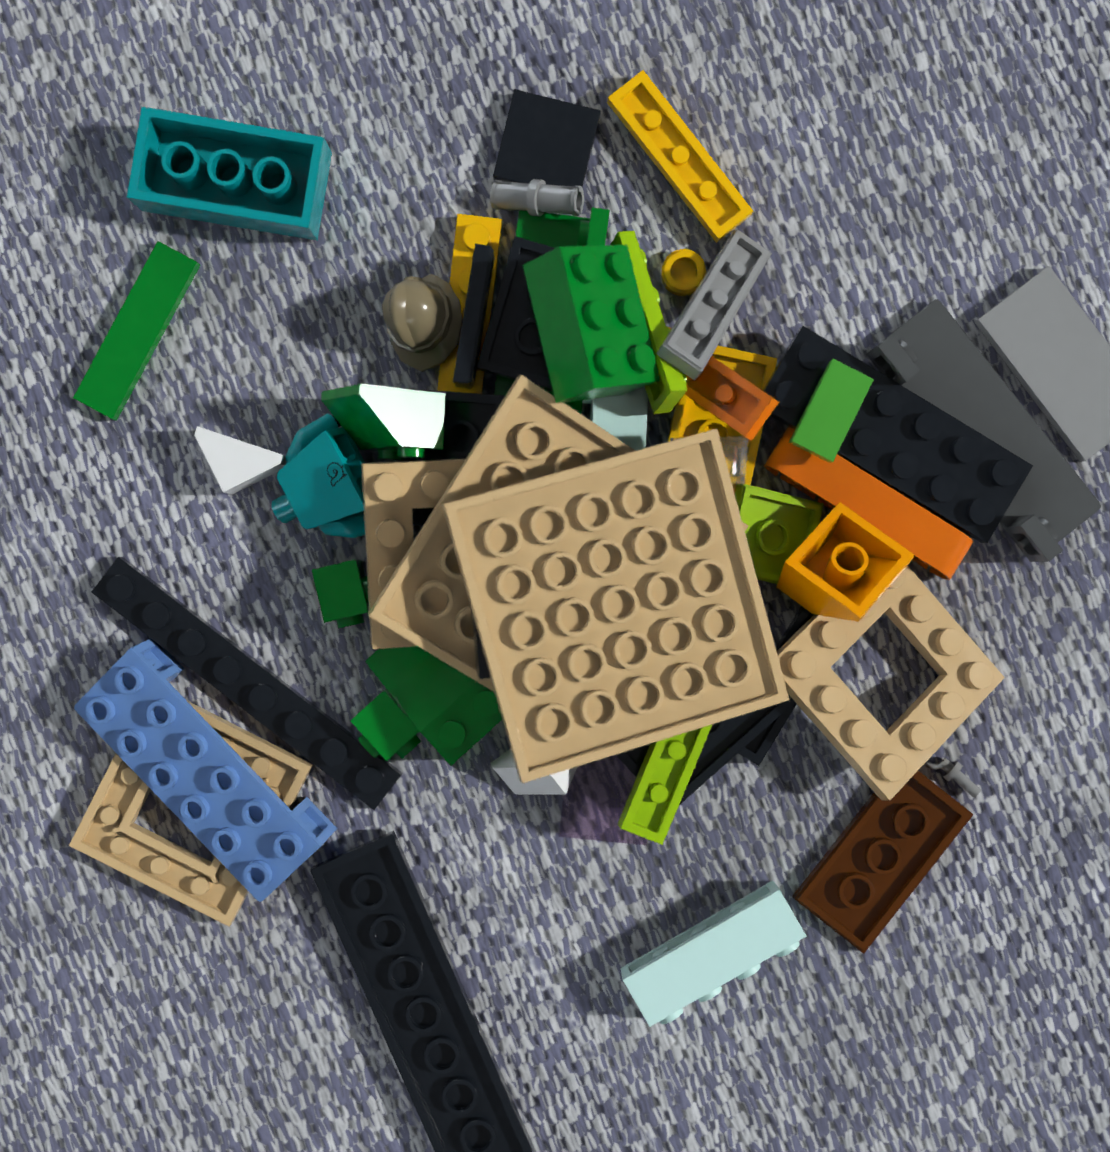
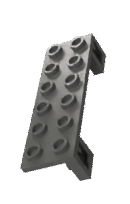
[866,299,1101,562]

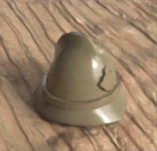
[382,274,463,372]

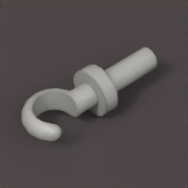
[924,758,981,798]

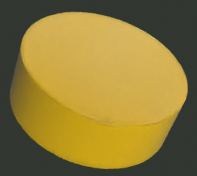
[661,249,706,296]

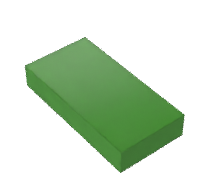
[789,359,874,463]

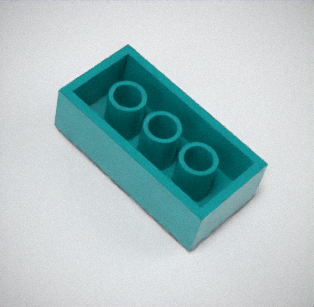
[127,106,332,241]

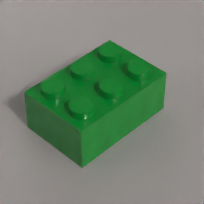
[523,245,660,404]

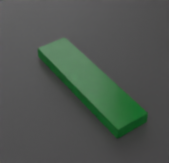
[73,241,201,421]

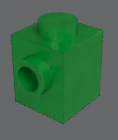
[312,559,369,629]
[350,689,421,761]

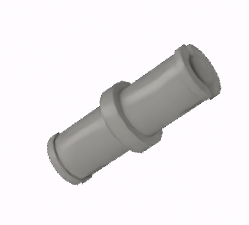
[490,179,584,217]

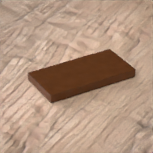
[792,771,974,954]

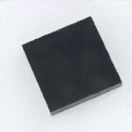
[493,89,601,188]

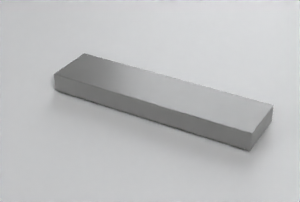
[656,228,772,381]

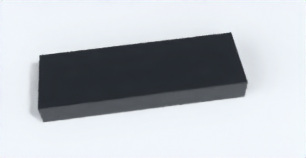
[453,244,495,389]

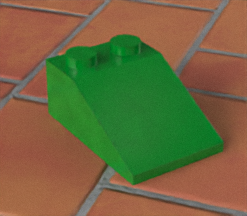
[365,646,502,766]

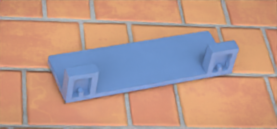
[74,638,337,902]

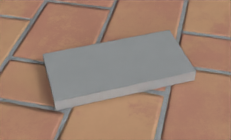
[974,266,1110,462]

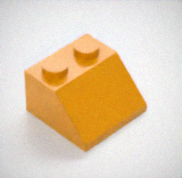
[777,502,915,622]

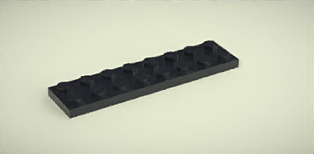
[310,831,536,1152]

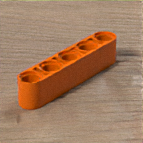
[764,427,974,580]

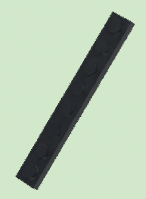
[91,557,403,810]

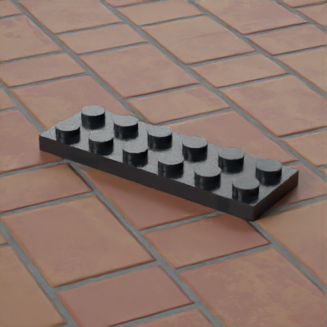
[762,326,1033,543]

